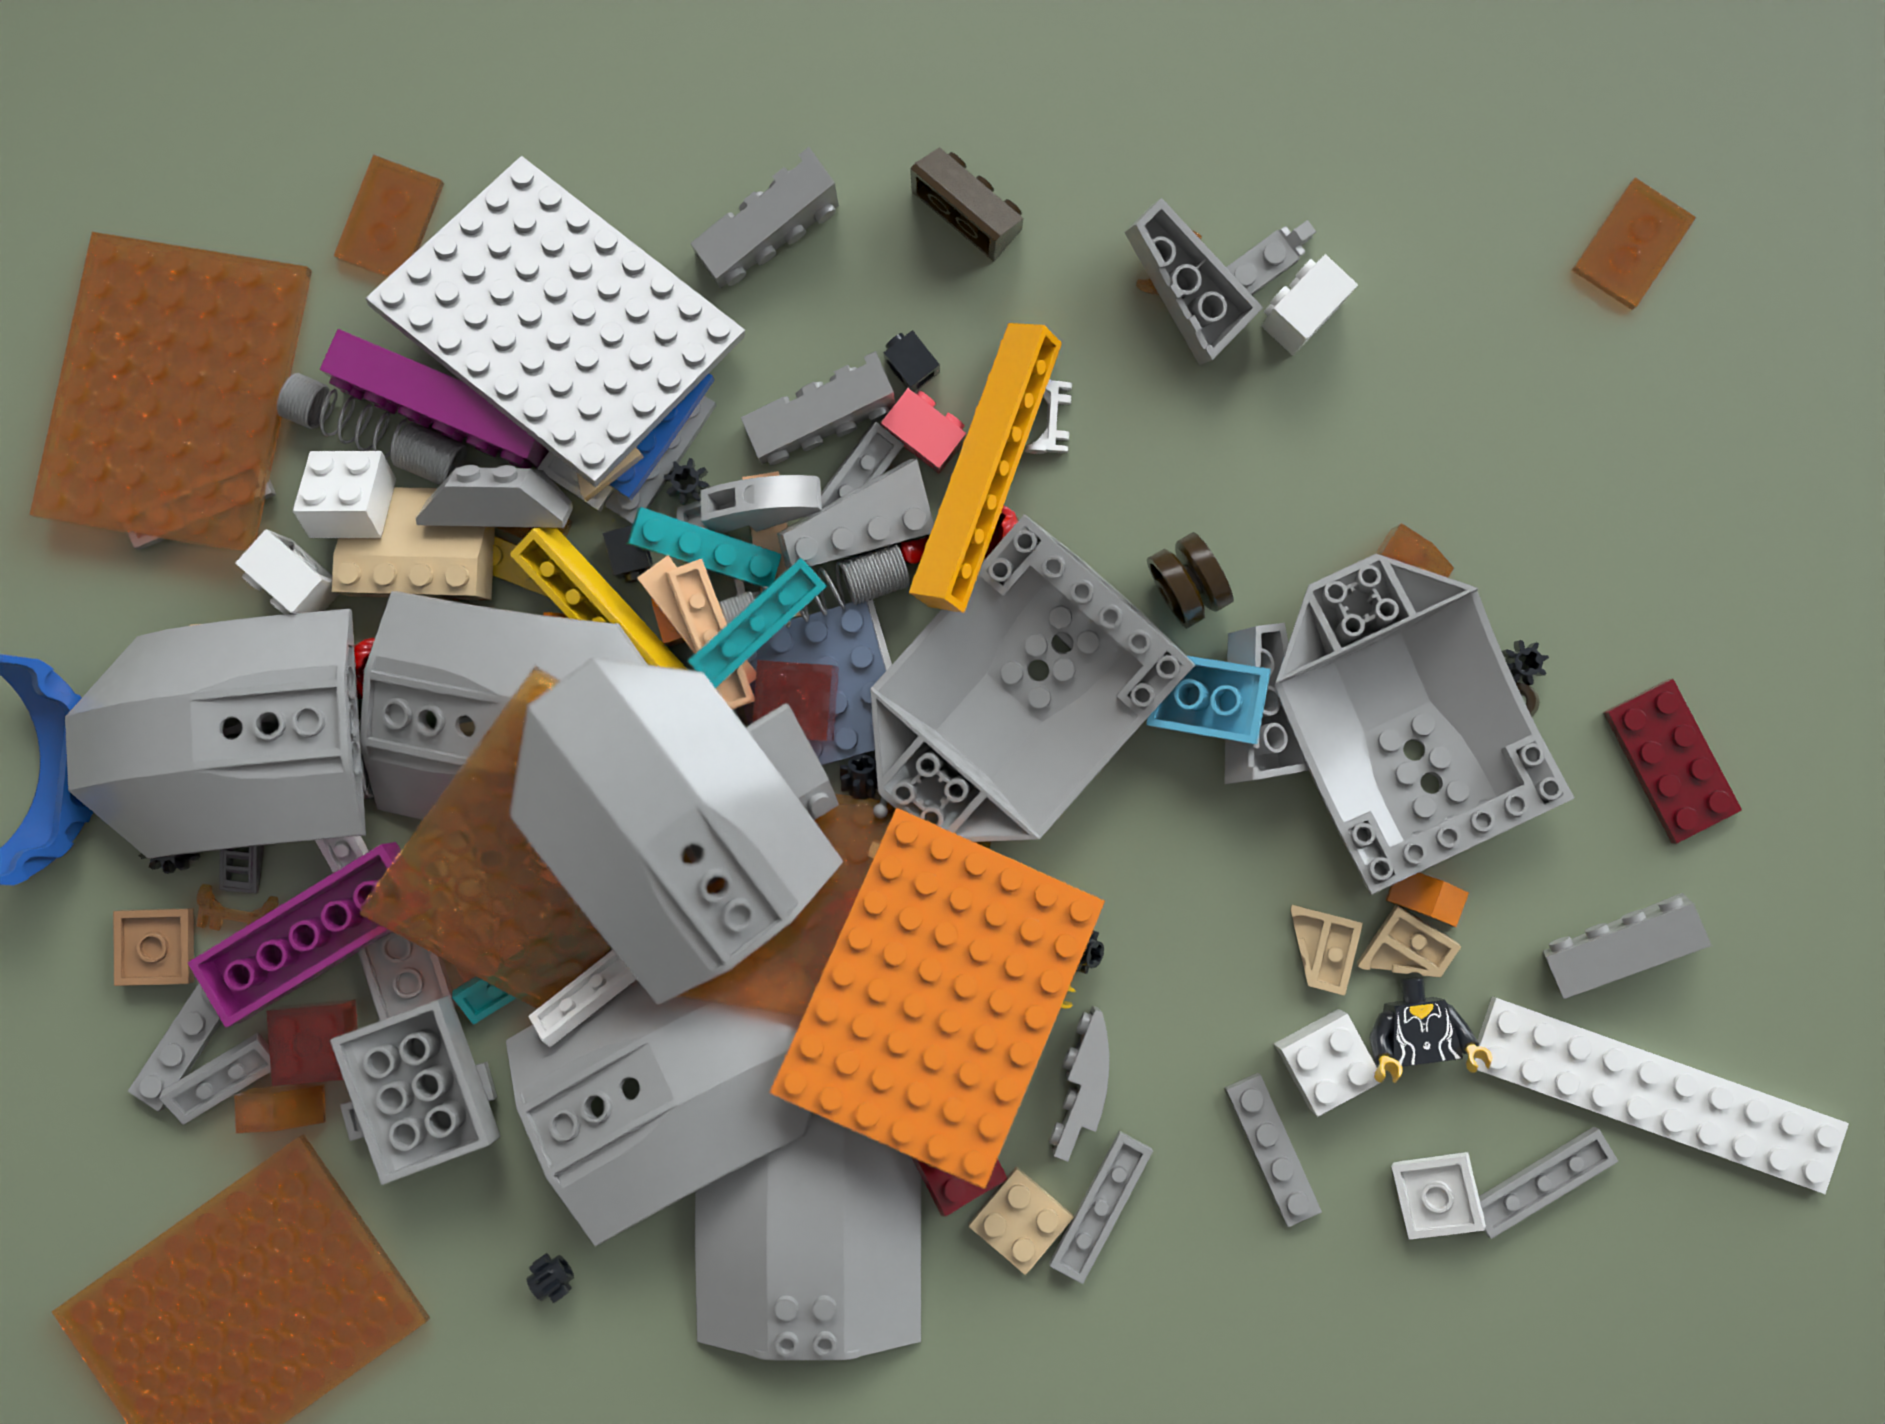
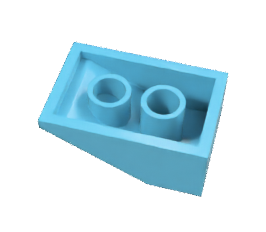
[1146,656,1271,744]

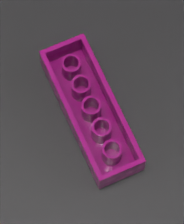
[319,329,549,469]
[187,842,434,1028]

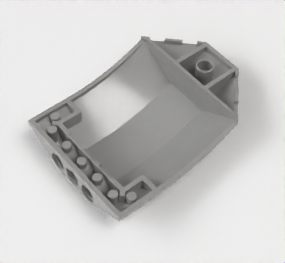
[695,1112,921,1360]

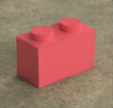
[881,388,967,474]

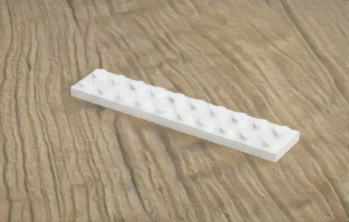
[1474,996,1849,1194]

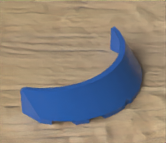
[0,654,93,885]

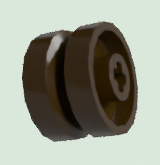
[1147,532,1234,629]

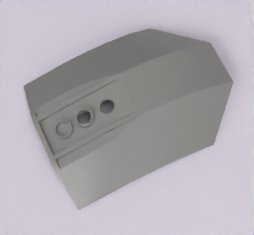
[870,514,1195,842]
[1274,554,1574,895]
[360,591,648,838]
[65,609,366,859]
[510,658,843,1005]
[506,950,815,1246]

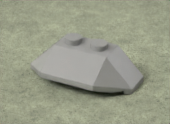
[416,465,573,528]

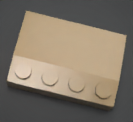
[332,487,495,600]

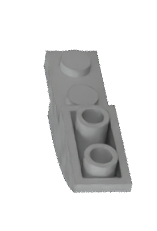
[677,475,822,534]
[1049,1006,1109,1162]

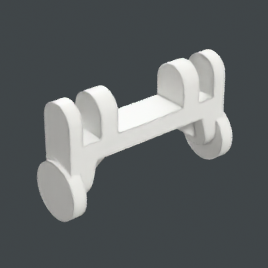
[1025,379,1072,454]

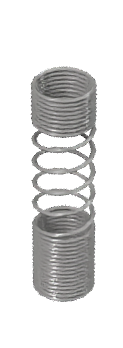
[277,373,467,485]
[720,543,910,628]

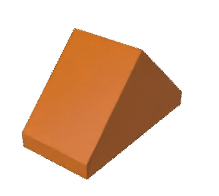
[1386,872,1469,927]

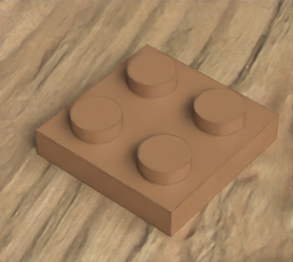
[113,908,194,986]

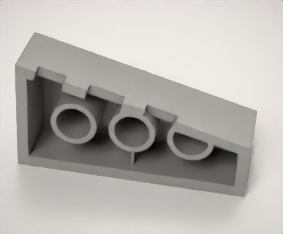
[691,147,839,288]
[1124,198,1263,365]
[741,351,895,466]
[777,459,934,569]
[1225,623,1309,784]
[1543,893,1712,999]

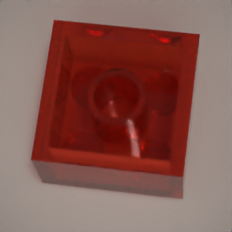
[753,660,839,741]
[267,999,358,1086]

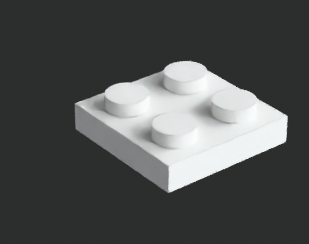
[1391,1152,1486,1240]

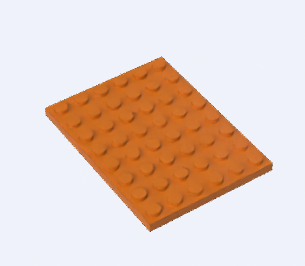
[769,808,1105,1189]

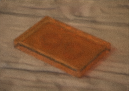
[334,155,444,278]
[1572,177,1696,310]

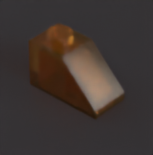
[1375,523,1454,578]
[234,1084,326,1133]

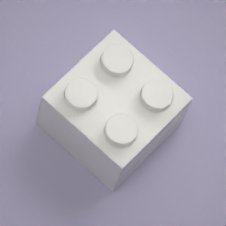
[1261,254,1358,356]
[293,451,396,538]
[236,529,339,615]
[1274,1009,1384,1117]

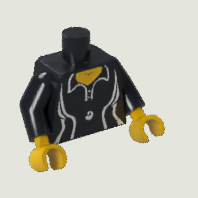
[1369,978,1492,1083]

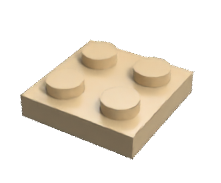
[968,1166,1074,1275]

